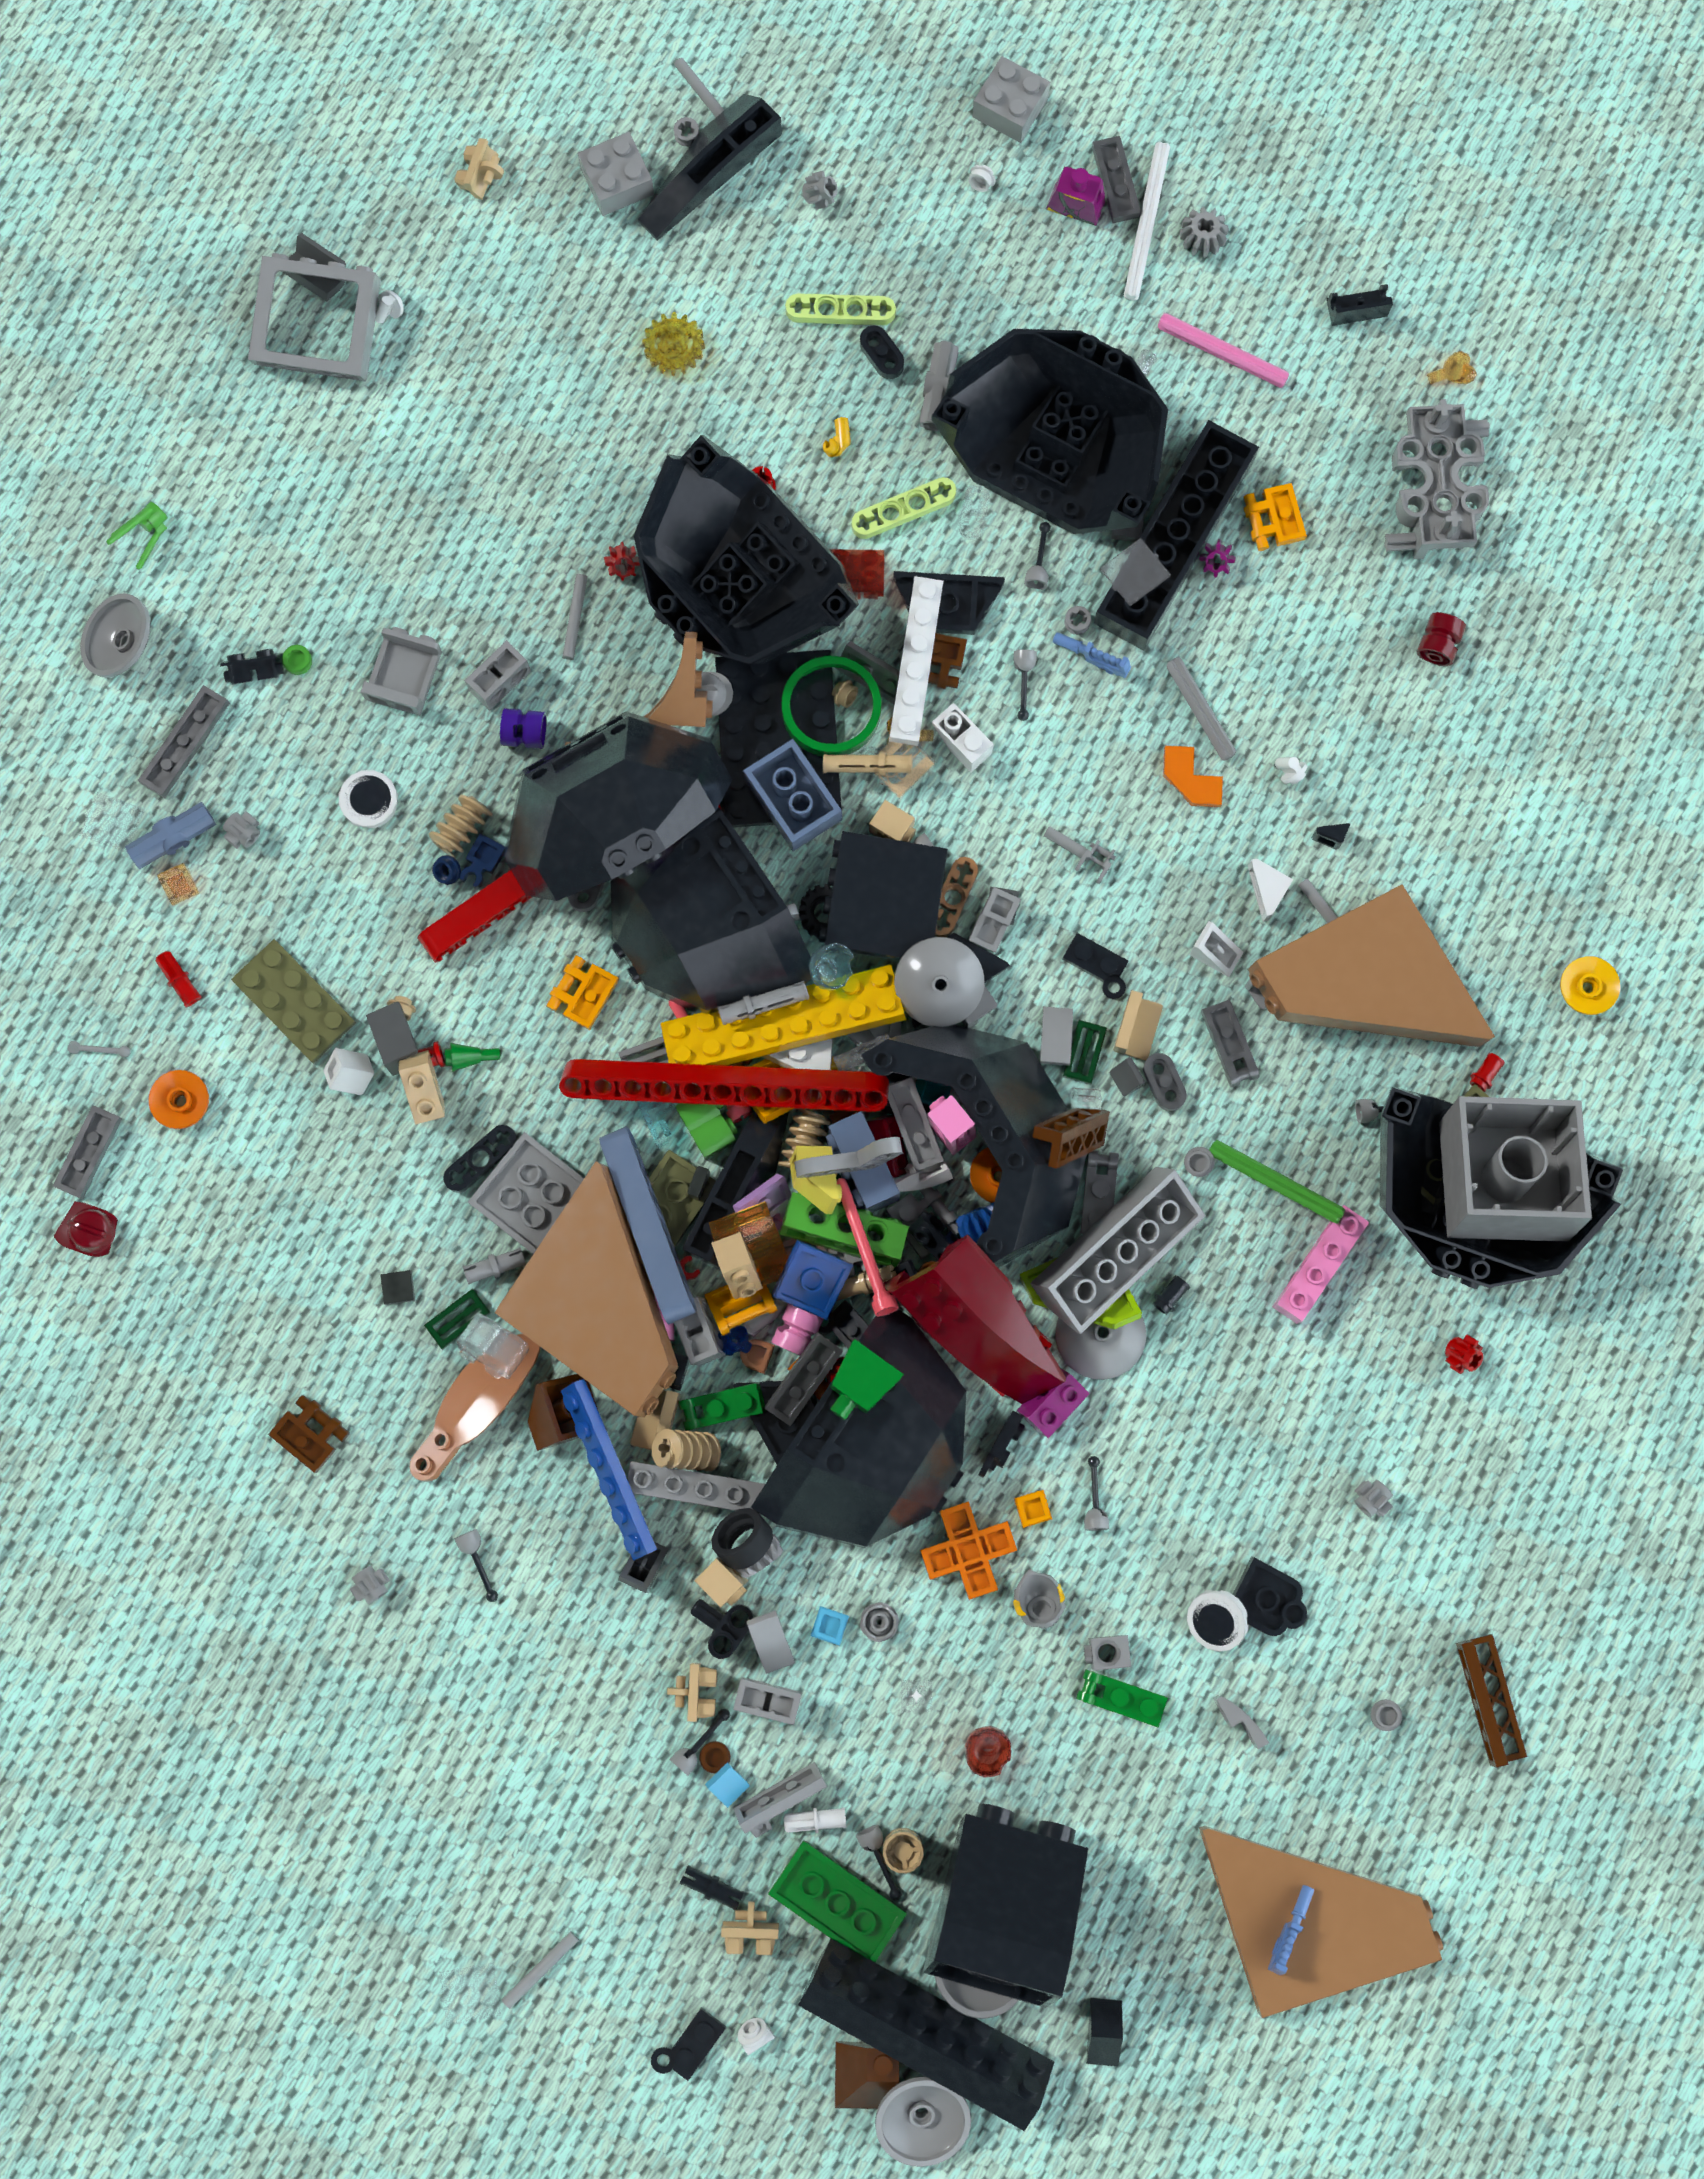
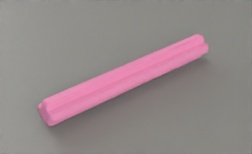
[1158,313,1289,388]

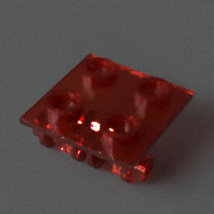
[829,549,884,600]

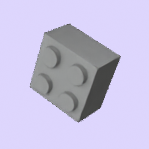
[972,56,1051,143]
[578,132,654,216]

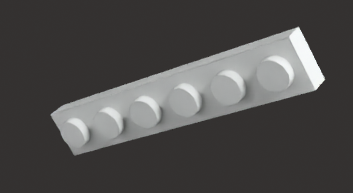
[889,576,943,746]

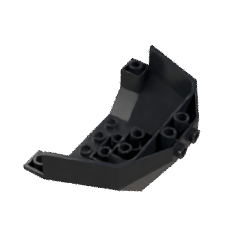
[931,329,1168,534]
[633,435,859,664]
[504,711,733,901]
[610,807,819,1014]
[1379,1087,1624,1289]
[751,1309,966,1548]

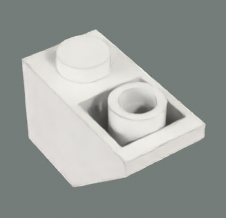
[932,703,994,772]

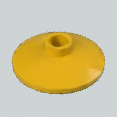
[1560,956,1620,1015]

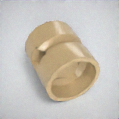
[883,1828,924,1874]

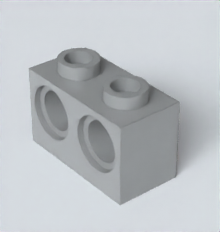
[464,640,531,711]
[675,1296,727,1366]
[733,1677,802,1725]

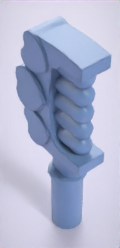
[1053,632,1131,678]
[1268,1885,1315,1976]

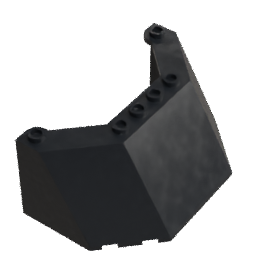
[861,1024,1087,1268]

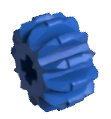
[956,1202,995,1243]

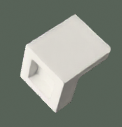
[323,1048,374,1095]

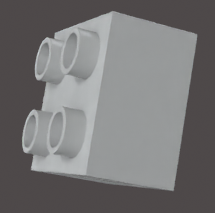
[1439,1096,1592,1242]

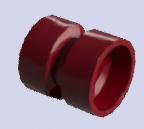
[1417,612,1466,667]

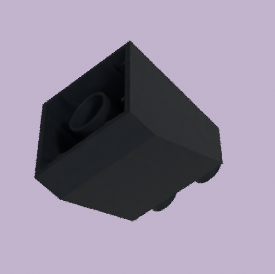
[923,1804,1088,2008]

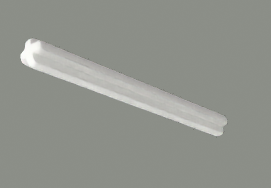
[1124,142,1170,300]

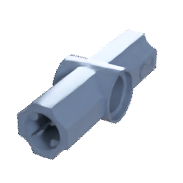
[125,802,216,869]

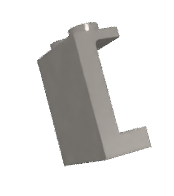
[361,627,442,716]

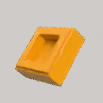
[1014,1490,1052,1528]

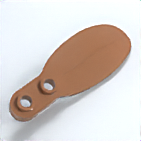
[409,1334,541,1482]

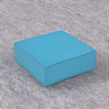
[810,1606,849,1646]
[705,1762,750,1808]

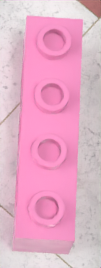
[927,1095,976,1155]
[1272,1205,1369,1324]

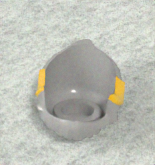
[1013,1569,1066,1629]

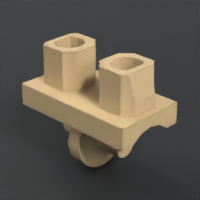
[454,138,504,200]
[667,1663,717,1722]
[721,1901,779,1955]

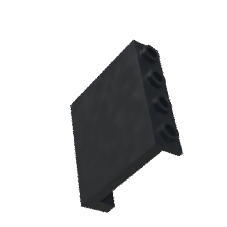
[818,831,948,960]

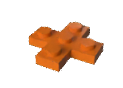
[920,1501,1017,1600]

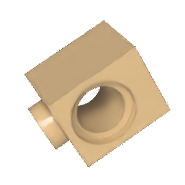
[869,800,916,842]

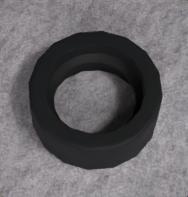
[711,1508,773,1570]

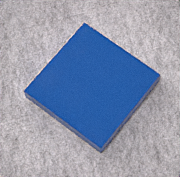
[771,1239,853,1320]

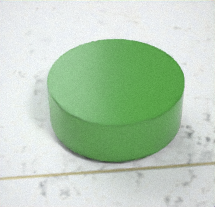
[282,645,312,675]

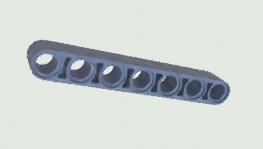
[599,1126,697,1324]

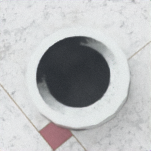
[339,770,398,828]
[1187,1590,1249,1652]

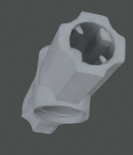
[920,341,958,431]

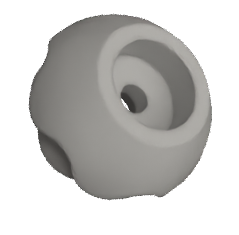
[860,1602,899,1642]

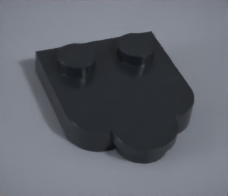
[1232,1556,1307,1636]

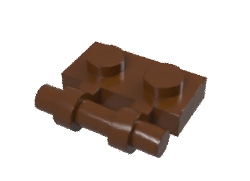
[928,633,967,690]
[268,1394,350,1473]

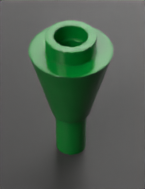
[444,1043,500,1072]

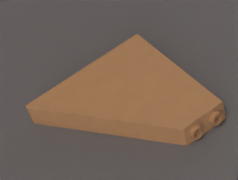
[1247,884,1495,1047]
[494,1161,679,1418]
[1199,1826,1443,2018]

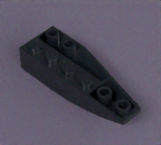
[638,94,782,241]
[682,1110,789,1270]

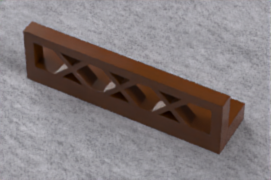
[1033,1104,1110,1169]
[1456,1634,1527,1768]

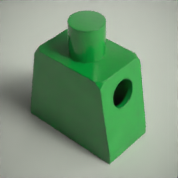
[830,1339,904,1420]

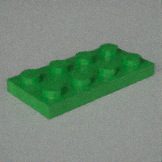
[768,1840,907,1962]

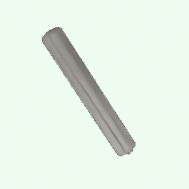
[1167,657,1236,761]

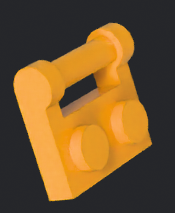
[705,1270,778,1336]

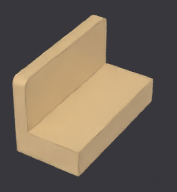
[1113,990,1163,1061]
[630,1390,681,1450]

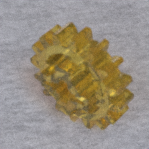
[642,312,705,376]

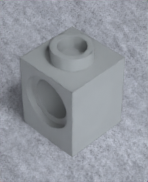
[1084,1635,1131,1671]

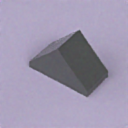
[618,1542,669,1593]

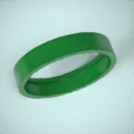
[782,656,881,757]

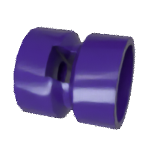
[500,708,547,749]

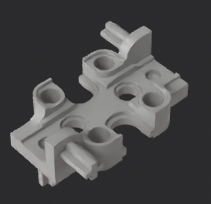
[1384,399,1490,559]

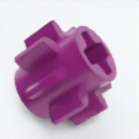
[1199,539,1236,578]

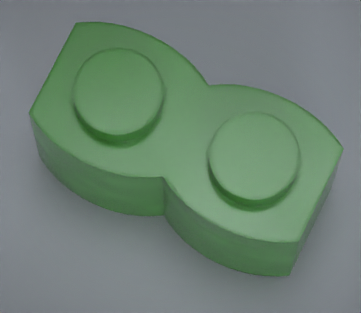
[675,1103,738,1160]

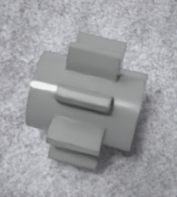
[802,171,837,210]
[223,811,260,849]
[1354,1480,1393,1518]
[350,1565,390,1604]

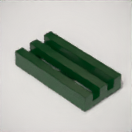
[1063,1020,1107,1085]
[424,1288,491,1350]

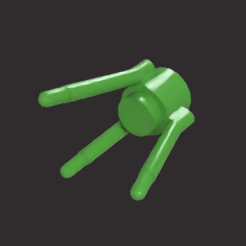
[106,501,167,570]

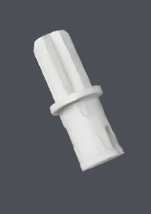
[784,1807,846,1833]

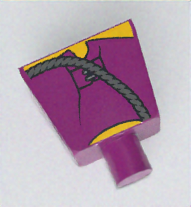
[1046,166,1106,226]

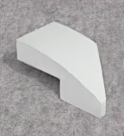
[895,1161,953,1192]

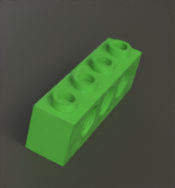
[779,1192,909,1267]

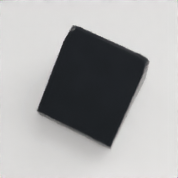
[1311,823,1351,850]

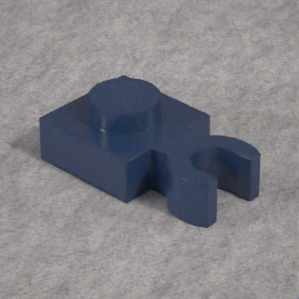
[460,833,505,890]

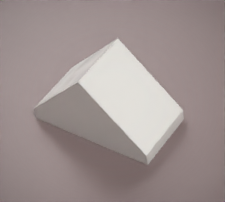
[1248,859,1293,922]
[1189,921,1243,977]

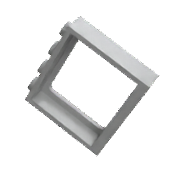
[248,253,381,381]

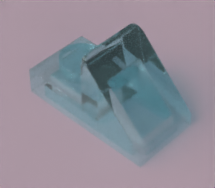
[636,1101,677,1149]

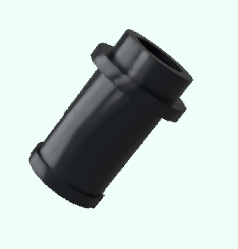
[1153,1275,1190,1315]

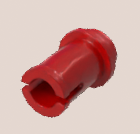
[1470,1053,1505,1092]

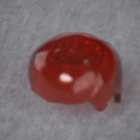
[965,1725,1012,1778]

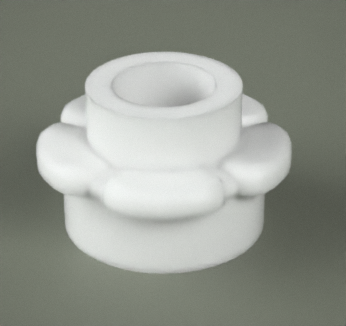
[968,165,996,192]

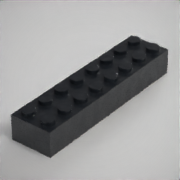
[1094,420,1259,651]
[798,1938,1055,2131]

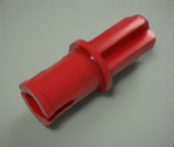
[155,951,202,1008]

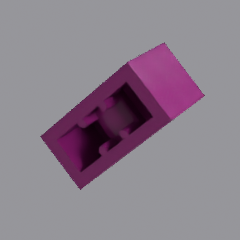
[1017,1369,1090,1439]

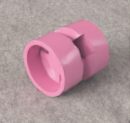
[771,1303,824,1356]

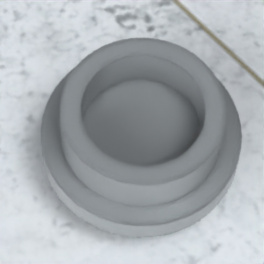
[1184,1147,1215,1177]
[1370,1699,1402,1731]

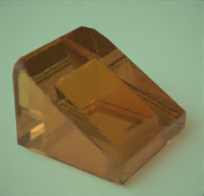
[157,863,199,905]

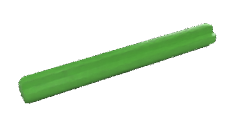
[1209,1140,1345,1223]

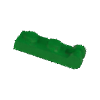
[678,1382,767,1431]
[1076,1669,1168,1728]

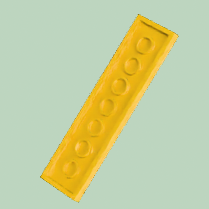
[660,965,906,1065]

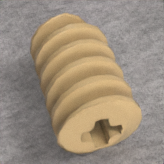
[429,795,493,859]
[778,1108,831,1168]
[652,1429,721,1471]

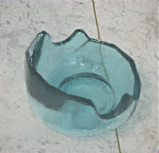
[809,942,854,991]

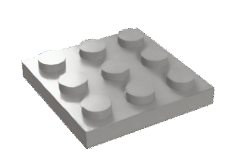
[468,1132,584,1254]

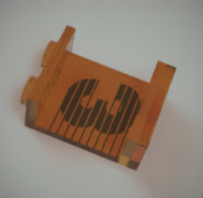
[709,1201,788,1286]

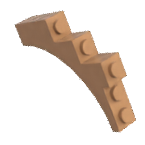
[564,632,713,746]

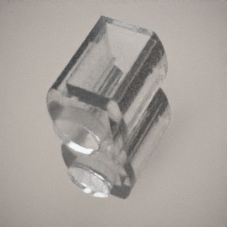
[457,1312,529,1379]

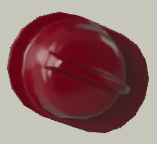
[54,1201,118,1257]

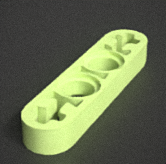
[785,293,896,325]
[851,477,956,539]

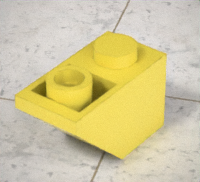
[789,1146,842,1214]

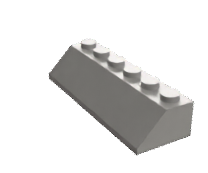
[1030,1167,1206,1334]

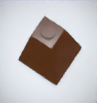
[528,1374,599,1451]
[835,2041,899,2109]

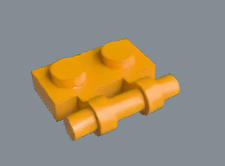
[1243,483,1307,551]
[546,955,619,1031]

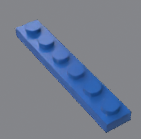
[561,1379,657,1561]

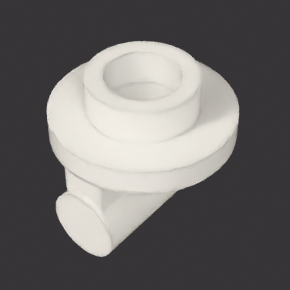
[375,290,404,323]
[1275,757,1308,785]
[738,2018,775,2055]

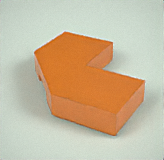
[1163,746,1223,807]

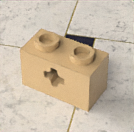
[399,1050,445,1125]
[711,1232,763,1299]
[694,1557,749,1608]

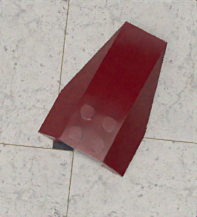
[884,1235,1067,1404]

